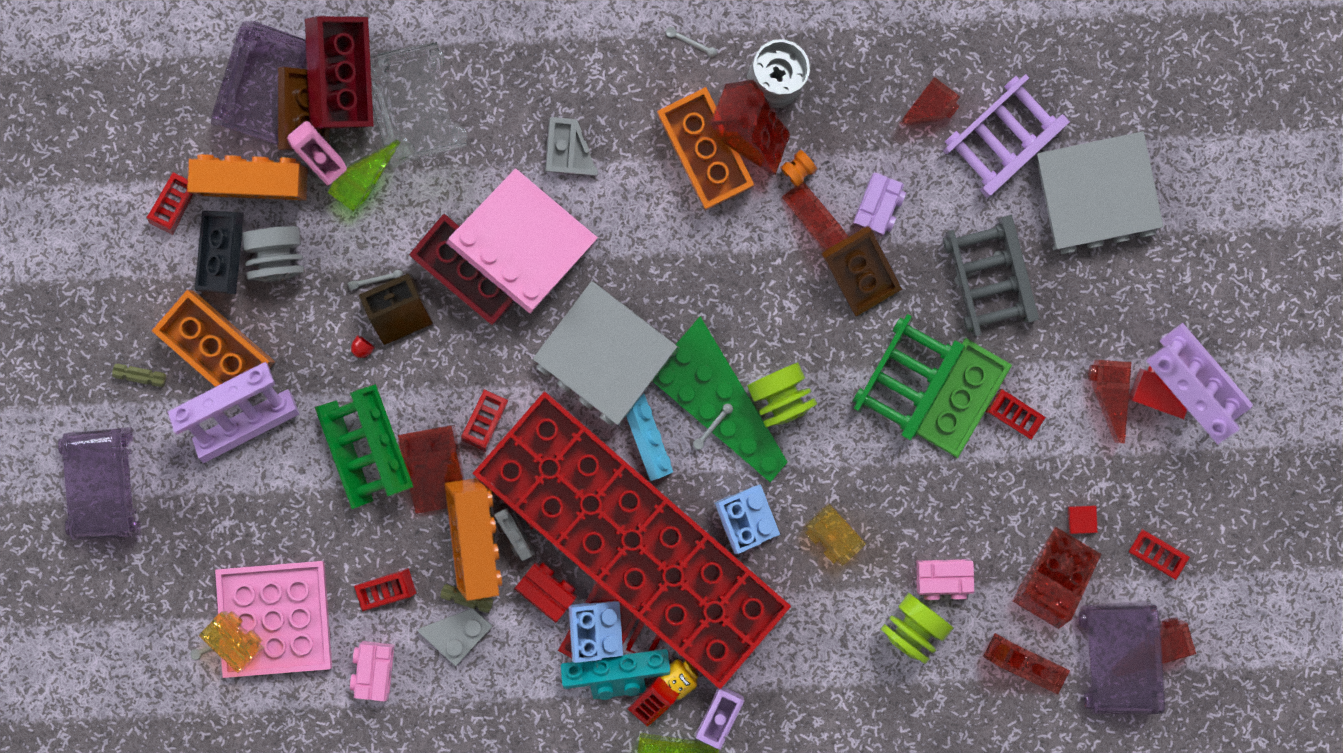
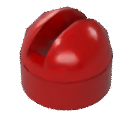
[351,335,375,358]

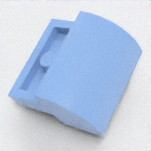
[714,484,780,554]
[569,601,623,663]

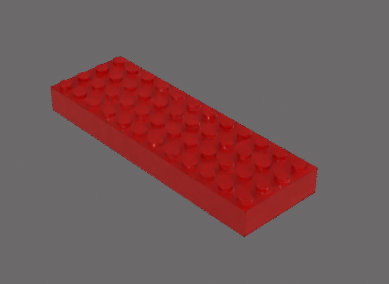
[472,391,791,690]

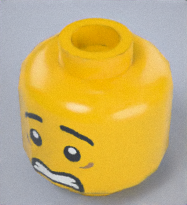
[659,659,699,700]

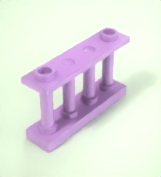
[943,74,1070,198]
[1146,323,1253,444]
[168,362,299,463]

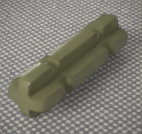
[112,364,166,387]
[440,584,493,613]

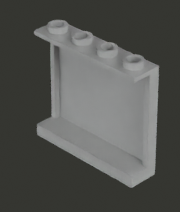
[1033,131,1164,254]
[533,281,680,426]

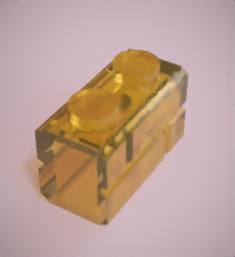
[804,503,866,566]
[199,611,264,673]

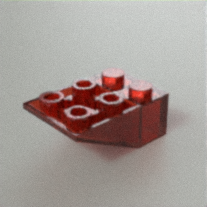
[710,79,790,175]
[398,425,465,514]
[1012,527,1101,629]

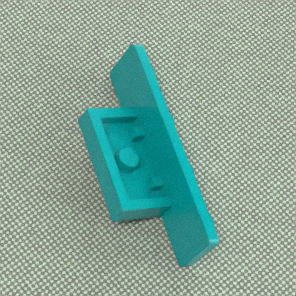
[561,649,670,700]

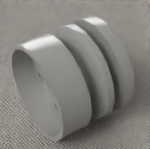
[746,39,810,108]
[242,226,305,282]

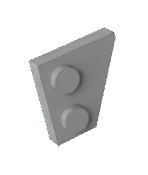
[545,117,598,176]
[495,506,535,561]
[418,608,493,666]

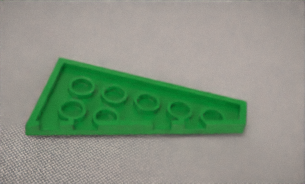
[652,316,788,482]

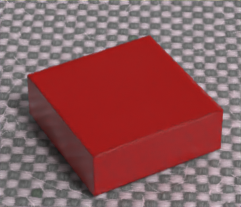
[1068,505,1098,534]

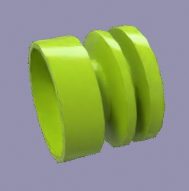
[747,362,817,427]
[881,592,954,664]

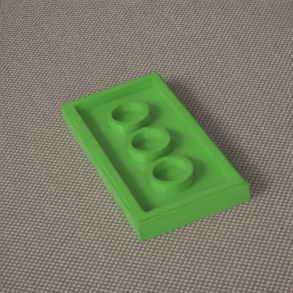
[917,338,1012,458]

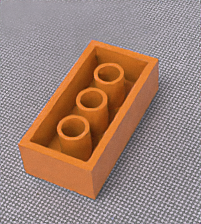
[657,87,754,211]
[187,154,308,201]
[152,290,275,387]
[444,478,502,601]

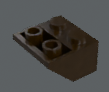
[359,273,434,345]

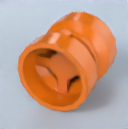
[780,150,818,188]

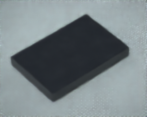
[195,210,244,294]

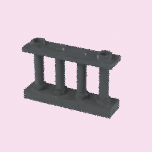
[943,214,1039,336]

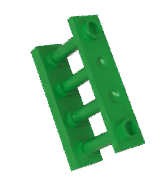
[852,314,965,442]
[314,384,413,509]

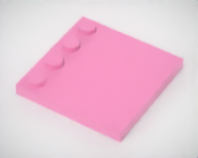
[446,168,598,313]
[215,561,332,678]

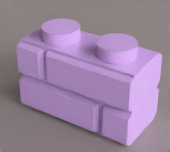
[852,172,906,236]
[696,687,744,750]

